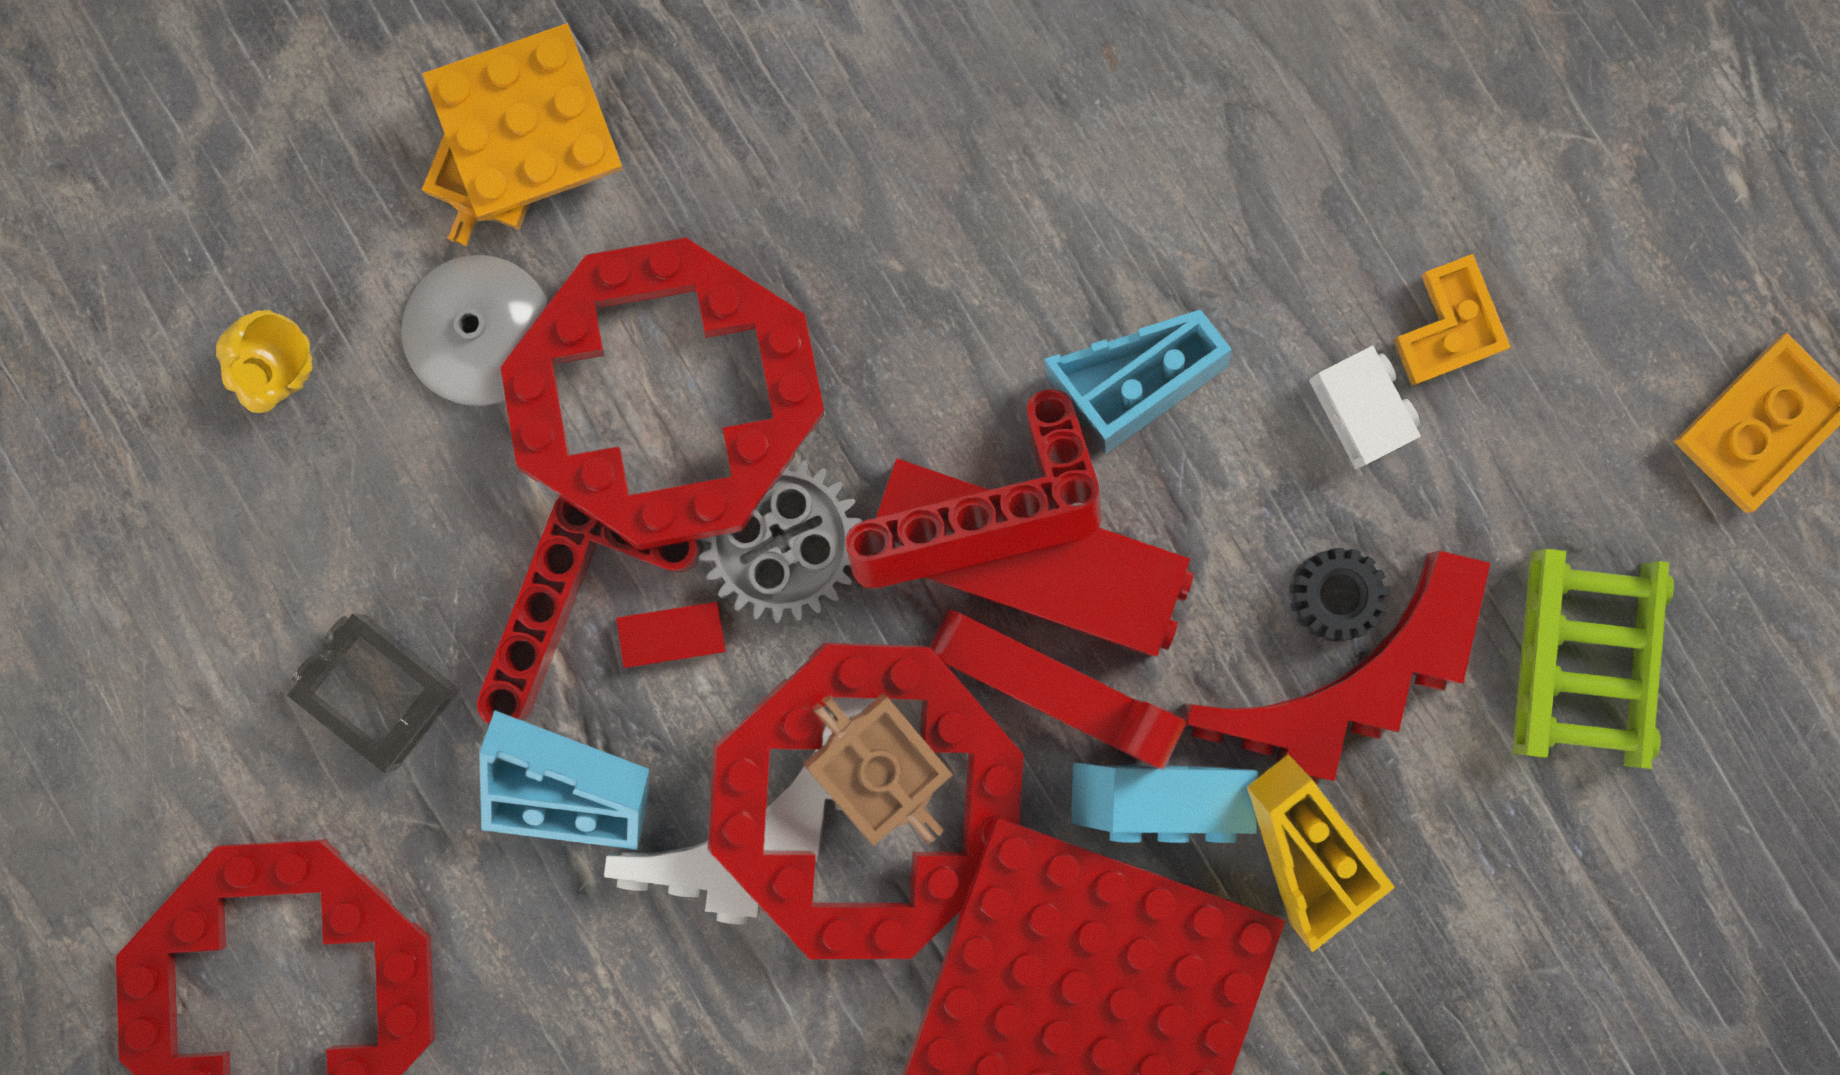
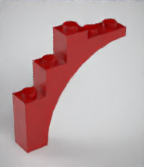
[1181,551,1490,787]

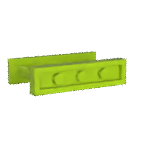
[1512,549,1674,769]

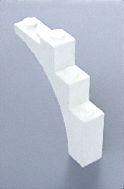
[604,697,875,925]

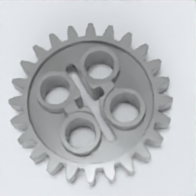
[698,460,862,624]

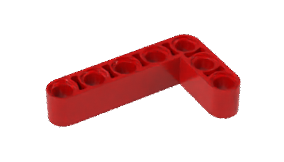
[845,389,1102,588]
[477,495,702,724]
[929,608,1187,771]

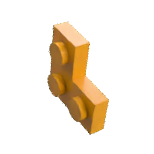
[1393,254,1511,386]

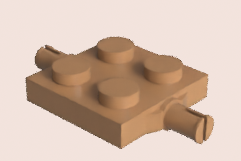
[802,694,953,846]

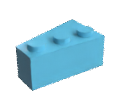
[1044,309,1232,455]
[479,711,649,850]
[1071,762,1258,843]

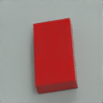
[616,602,726,668]

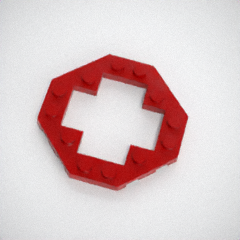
[500,237,824,550]
[708,642,1024,960]
[116,839,435,1075]

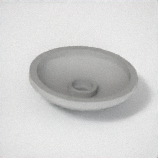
[402,255,549,406]

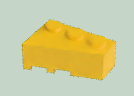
[1247,755,1395,953]

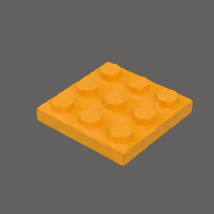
[422,23,623,221]

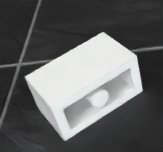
[1309,346,1421,469]

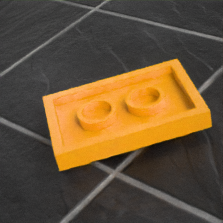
[1673,333,1840,513]

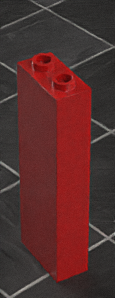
[866,458,1194,657]

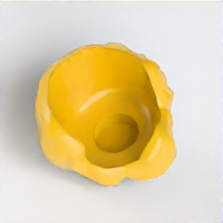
[216,310,313,413]

